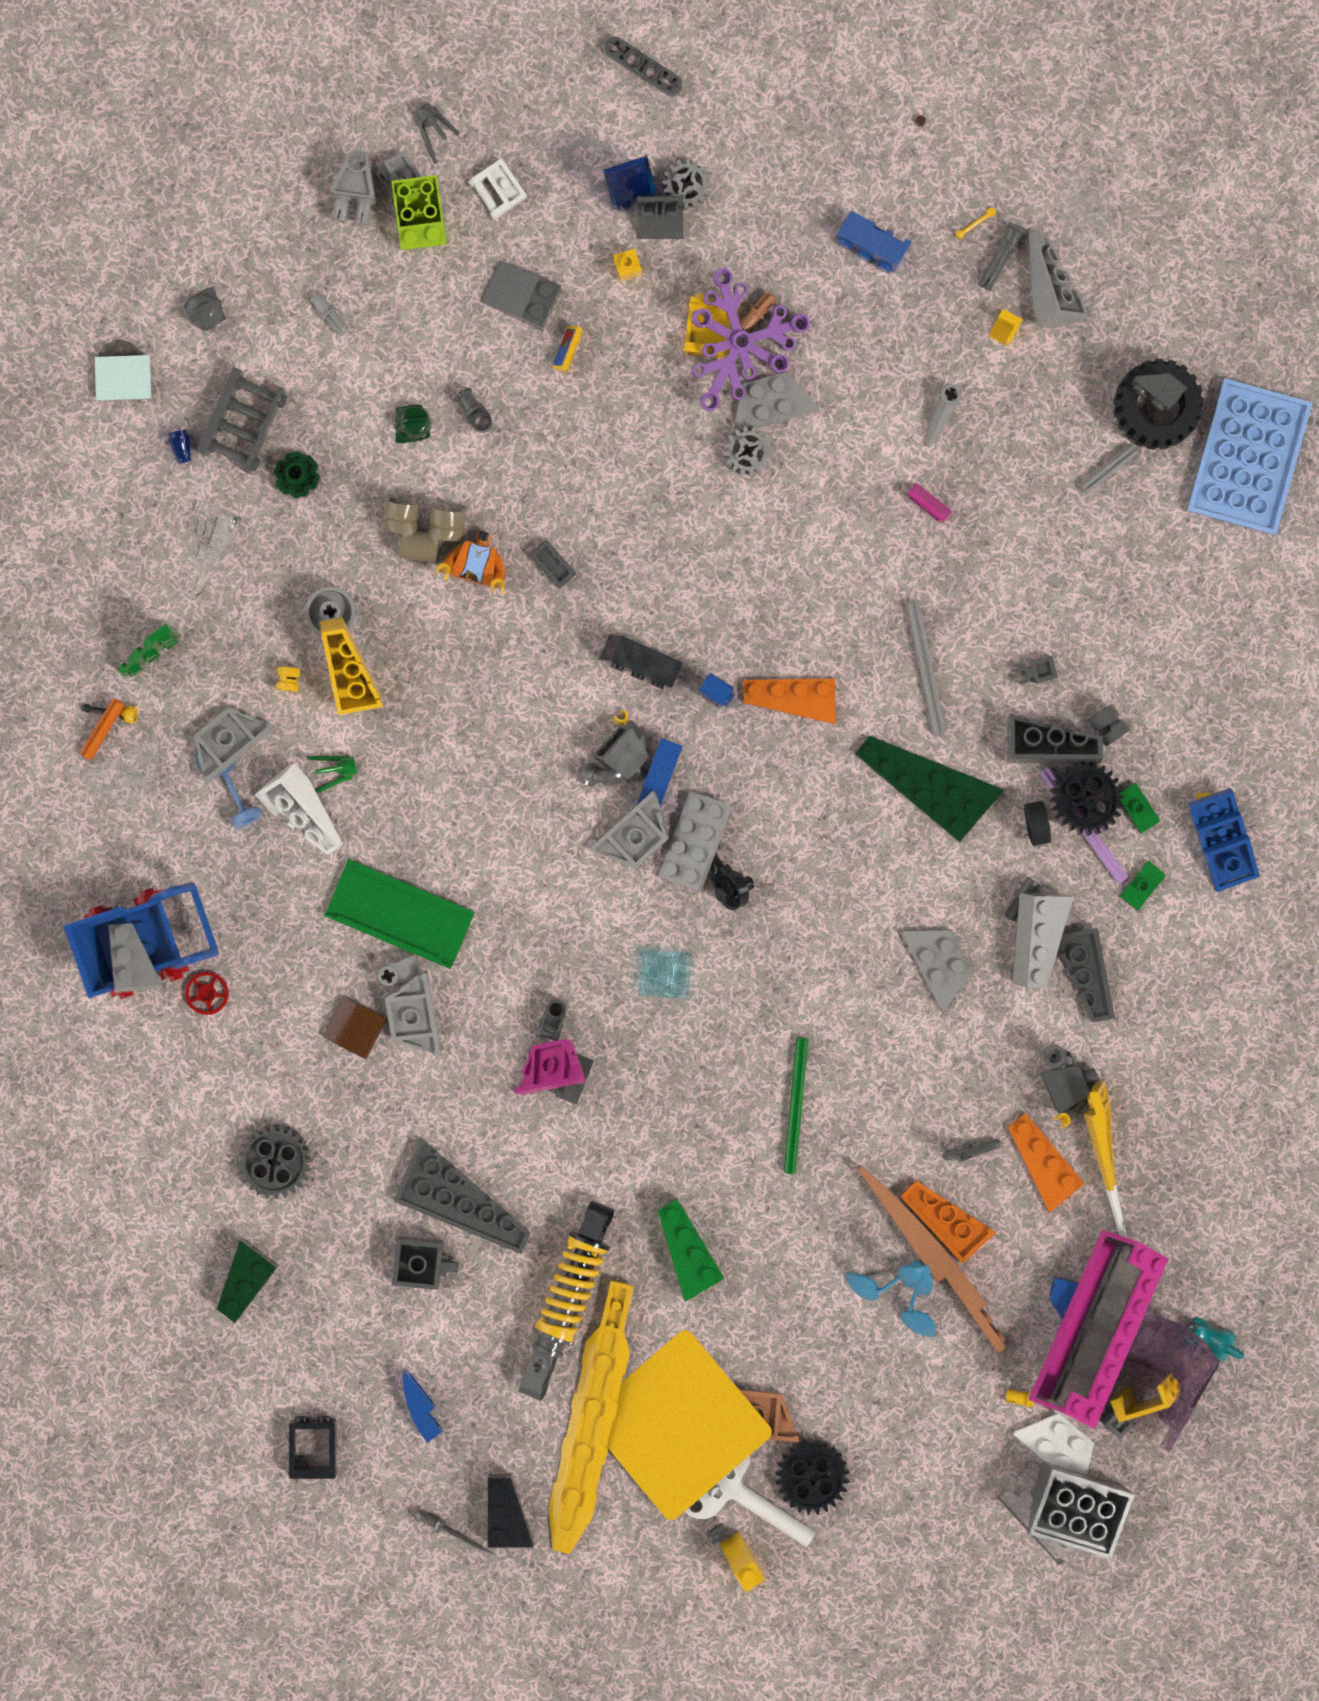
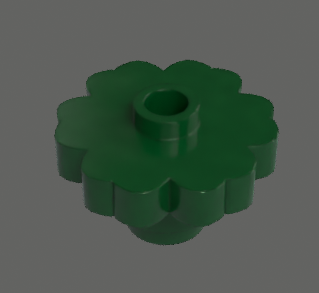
[274,451,321,499]

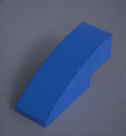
[402,1369,443,1443]

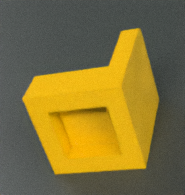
[989,309,1023,346]

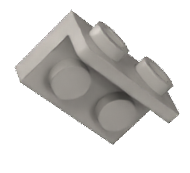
[377,151,422,201]

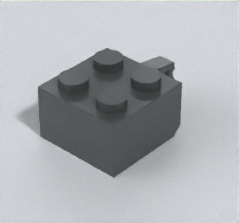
[392,1237,460,1290]

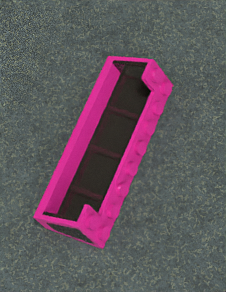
[1028,1230,1169,1429]

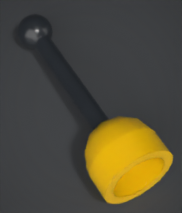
[82,704,138,724]

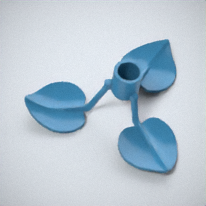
[845,1261,936,1337]

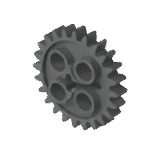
[237,1124,313,1199]

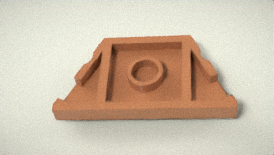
[739,1389,799,1442]

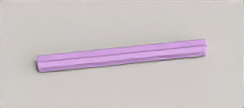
[1040,767,1128,883]

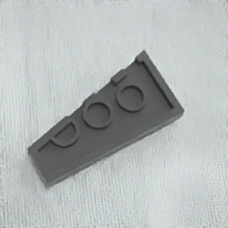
[1058,928,1115,1022]

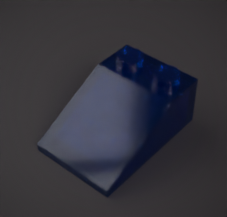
[603,155,656,211]

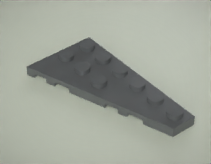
[394,1137,530,1254]

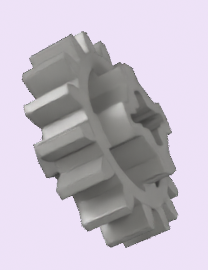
[662,159,712,210]
[724,426,773,476]

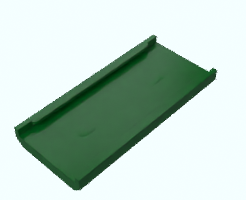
[324,859,475,969]

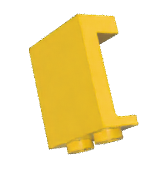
[684,294,732,359]

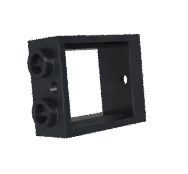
[289,1416,337,1479]

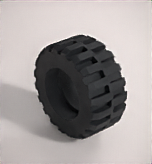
[1113,359,1204,450]

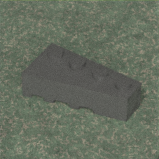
[1008,713,1103,764]

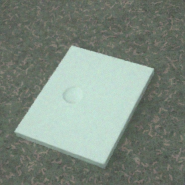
[95,355,151,401]

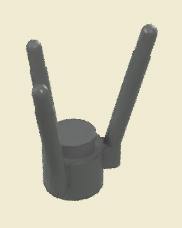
[415,103,460,164]

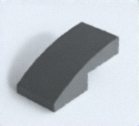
[1099,1398,1136,1440]

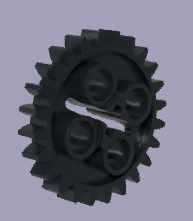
[1049,761,1125,836]
[775,1439,850,1515]

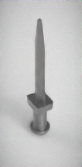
[415,1509,494,1556]

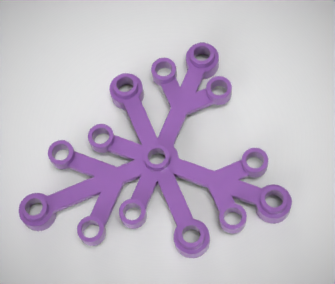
[691,268,810,411]

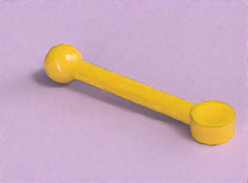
[955,208,996,239]

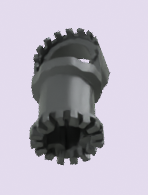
[454,387,493,433]

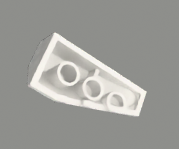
[255,763,343,855]

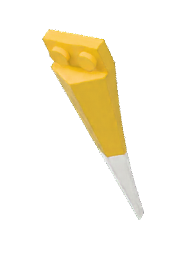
[1083,1080,1131,1264]

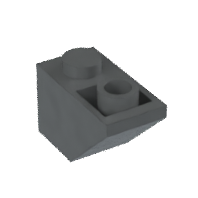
[1131,373,1187,412]

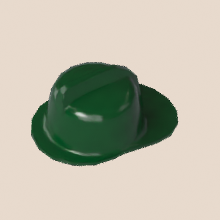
[393,404,431,443]

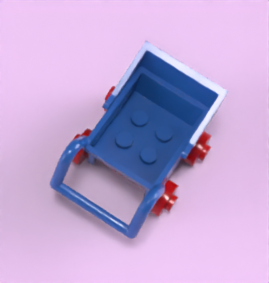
[63,882,219,999]

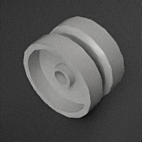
[305,587,358,636]

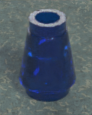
[167,429,192,464]

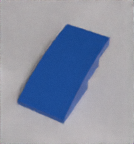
[1188,788,1260,892]

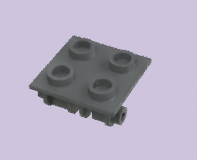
[637,196,683,239]

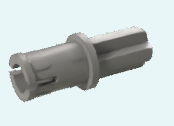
[310,293,348,335]

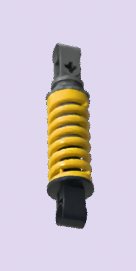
[519,1200,614,1401]

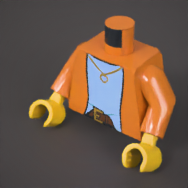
[435,531,506,595]

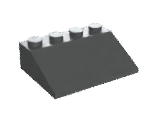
[1027,1461,1135,1559]

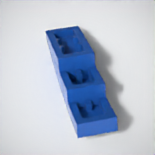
[637,738,683,807]

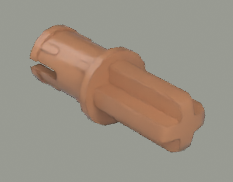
[740,292,776,333]

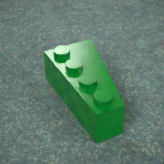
[658,1197,724,1302]

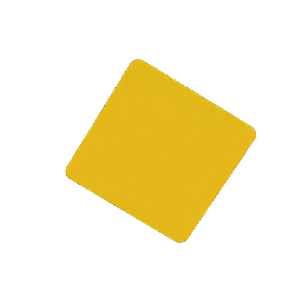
[607,1330,772,1520]

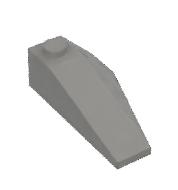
[1029,232,1089,328]

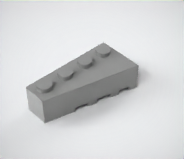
[1012,893,1073,988]

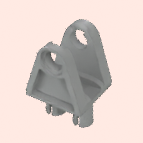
[330,150,377,226]

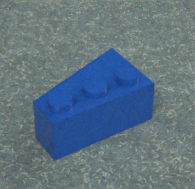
[836,211,911,273]

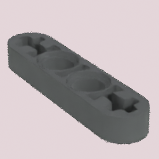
[605,37,682,96]

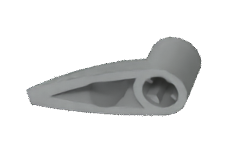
[925,384,962,448]

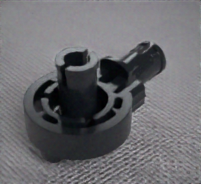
[710,853,754,911]

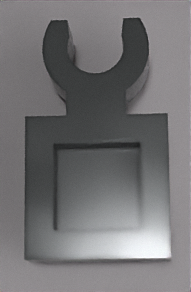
[1015,656,1058,685]

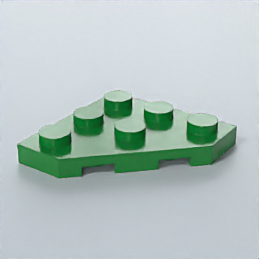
[117,624,180,677]

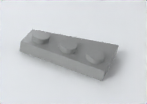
[109,923,162,992]

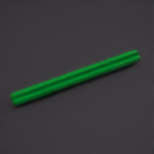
[784,1037,808,1174]

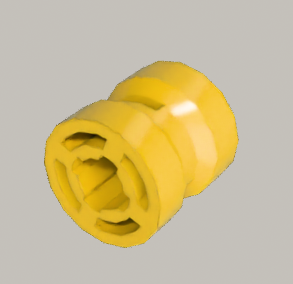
[276,667,301,692]

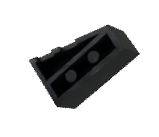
[599,634,683,690]
[488,1474,535,1548]

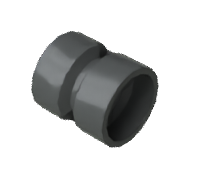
[1087,704,1130,746]

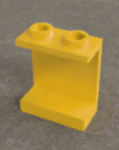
[1110,1373,1180,1423]

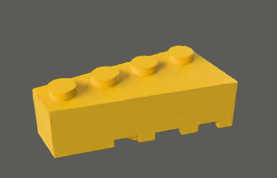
[320,617,383,715]

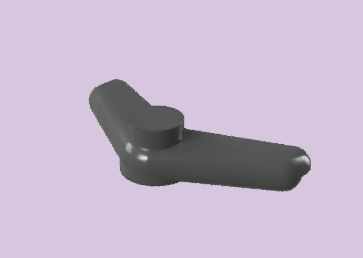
[942,1139,1001,1162]

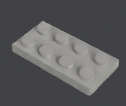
[658,791,733,892]

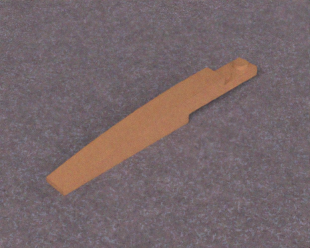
[858,1166,1006,1353]

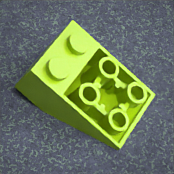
[391,175,448,251]

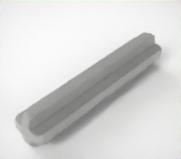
[1080,444,1138,494]

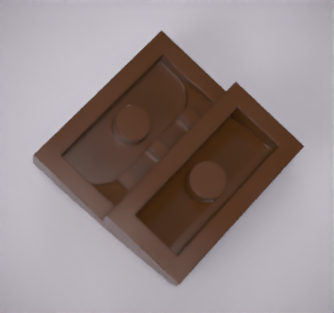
[323,996,387,1059]

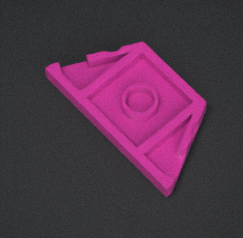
[514,1039,585,1095]

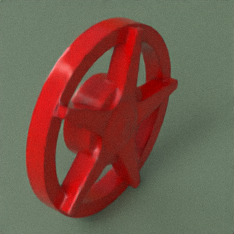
[185,972,229,1015]

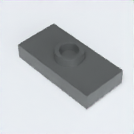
[529,540,577,590]

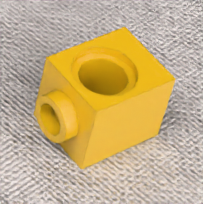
[613,248,642,282]

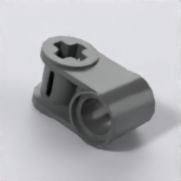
[535,998,567,1041]

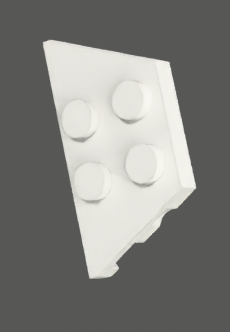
[1013,1413,1094,1475]

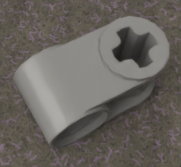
[378,955,422,987]

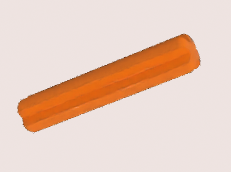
[80,698,124,760]

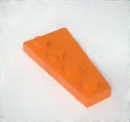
[743,679,836,725]
[1008,1113,1085,1213]
[899,1180,996,1264]

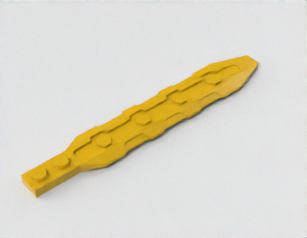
[548,1280,635,1554]

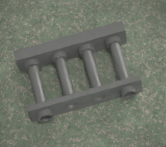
[197,367,288,475]

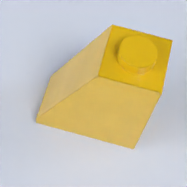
[720,1531,765,1592]

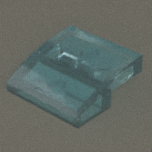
[639,950,691,999]

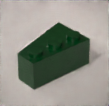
[217,1238,279,1323]

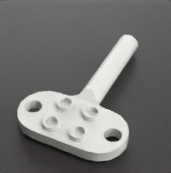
[685,1456,816,1547]

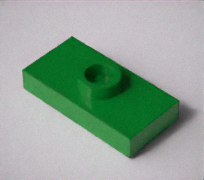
[1118,783,1160,834]
[1119,861,1166,911]

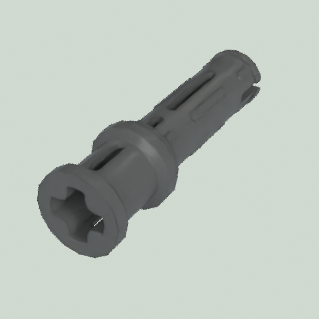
[978,222,1027,291]

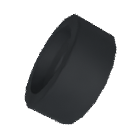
[1024,801,1051,846]

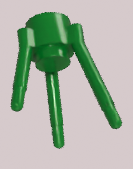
[307,755,357,793]

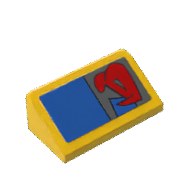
[551,326,583,374]

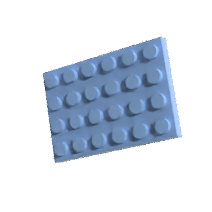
[1187,378,1313,536]

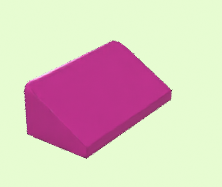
[907,483,952,523]

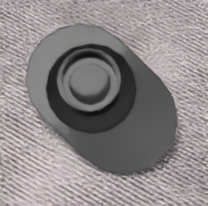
[184,286,226,332]

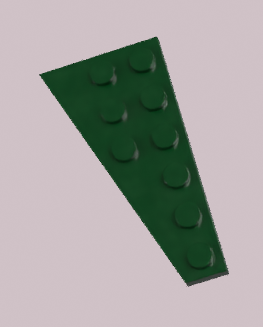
[855,736,1004,842]

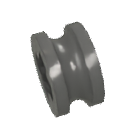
[706,1522,729,1544]

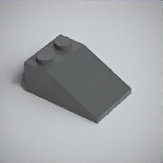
[481,261,562,331]

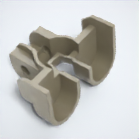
[383,495,468,565]

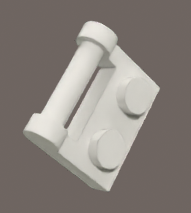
[468,158,528,220]

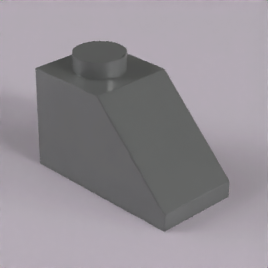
[555,1054,594,1105]

